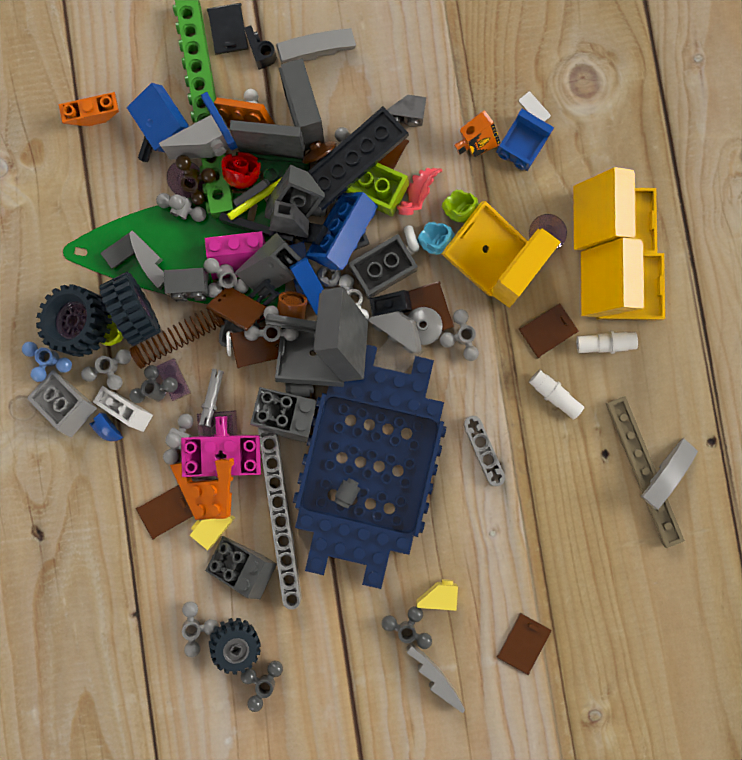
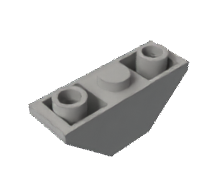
[368,312,422,354]

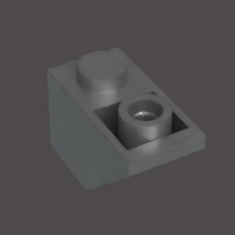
[387,95,427,127]
[270,200,309,238]

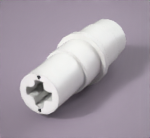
[576,331,638,354]
[529,370,584,420]

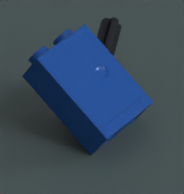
[126,83,189,162]

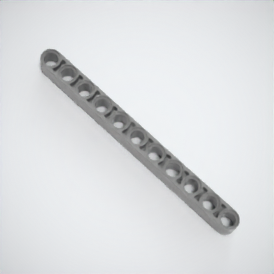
[255,402,302,610]

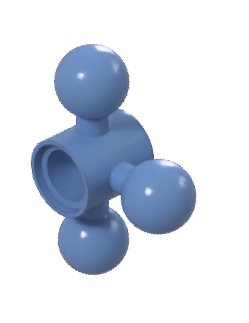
[22,342,72,382]

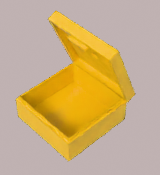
[573,167,657,253]
[441,201,560,308]
[581,238,665,320]

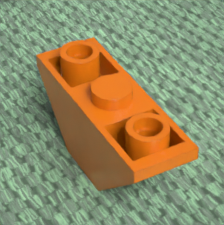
[59,92,119,126]

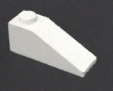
[93,386,153,432]

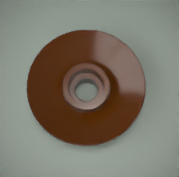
[302,140,336,164]

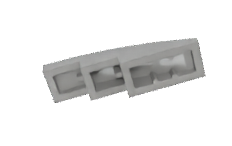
[276,28,356,63]
[641,438,698,510]
[406,643,465,713]

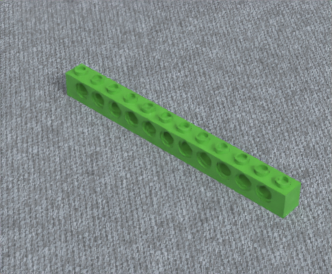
[173,0,235,219]

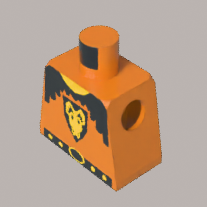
[454,110,501,157]

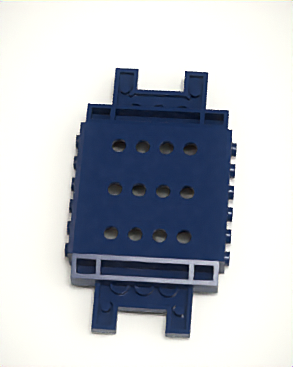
[293,345,447,589]

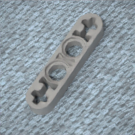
[464,416,505,486]

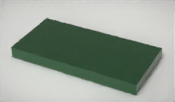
[232,152,311,192]

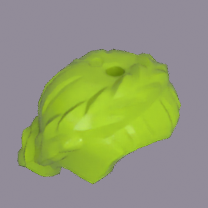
[441,189,479,223]

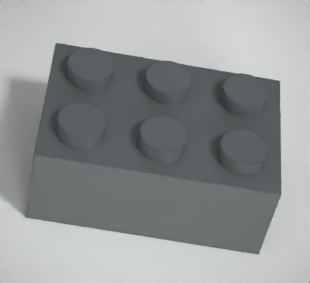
[348,234,418,300]

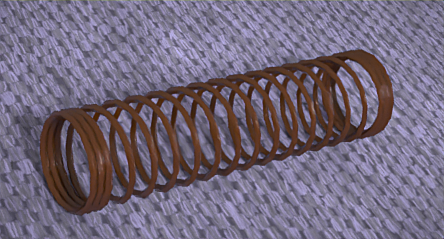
[129,308,225,369]

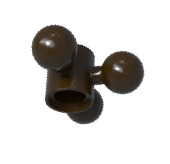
[175,155,216,205]

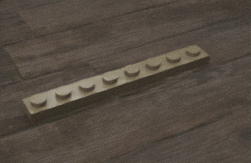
[606,396,685,548]

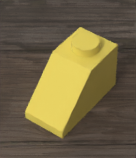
[189,515,235,550]
[416,579,458,611]

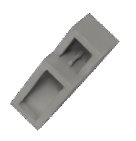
[129,231,165,290]

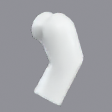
[404,225,419,255]

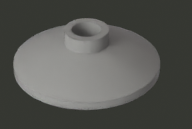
[408,307,443,345]

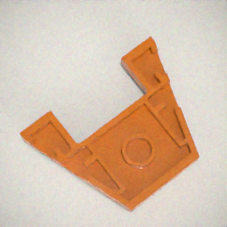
[170,458,234,520]

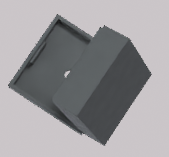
[230,58,325,159]
[275,287,368,387]

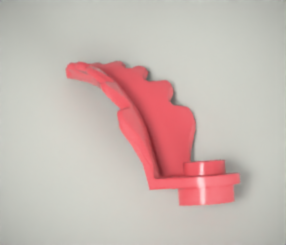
[397,168,442,215]

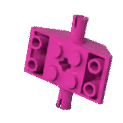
[181,416,261,480]

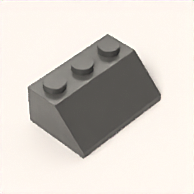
[265,165,325,220]

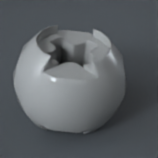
[317,266,341,287]

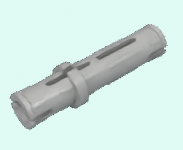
[199,369,224,428]

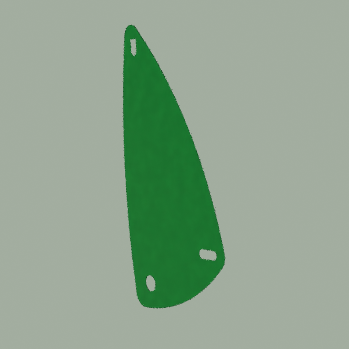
[63,193,285,308]

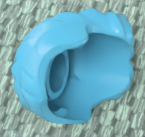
[417,222,455,255]

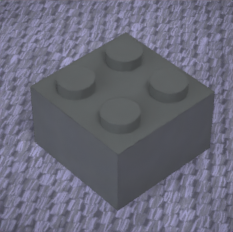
[164,268,211,302]

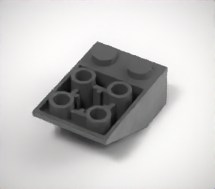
[235,233,302,297]
[250,387,317,443]
[205,536,277,599]

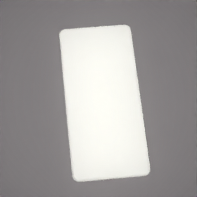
[519,92,551,122]

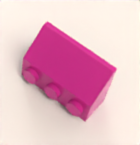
[205,231,265,280]

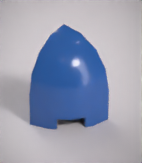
[90,413,124,442]

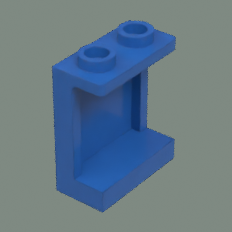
[496,108,554,171]

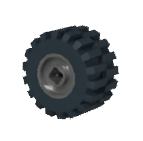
[209,618,261,675]

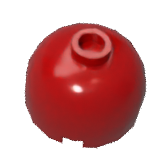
[221,152,260,189]

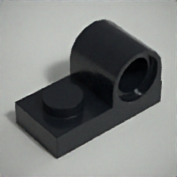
[244,25,277,70]
[369,290,412,317]

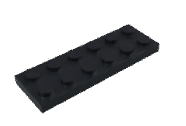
[308,106,409,211]

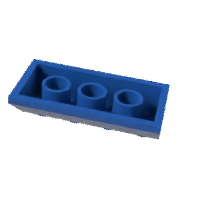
[305,192,378,270]

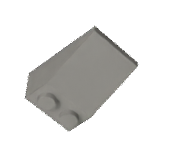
[159,115,229,160]
[27,370,97,437]

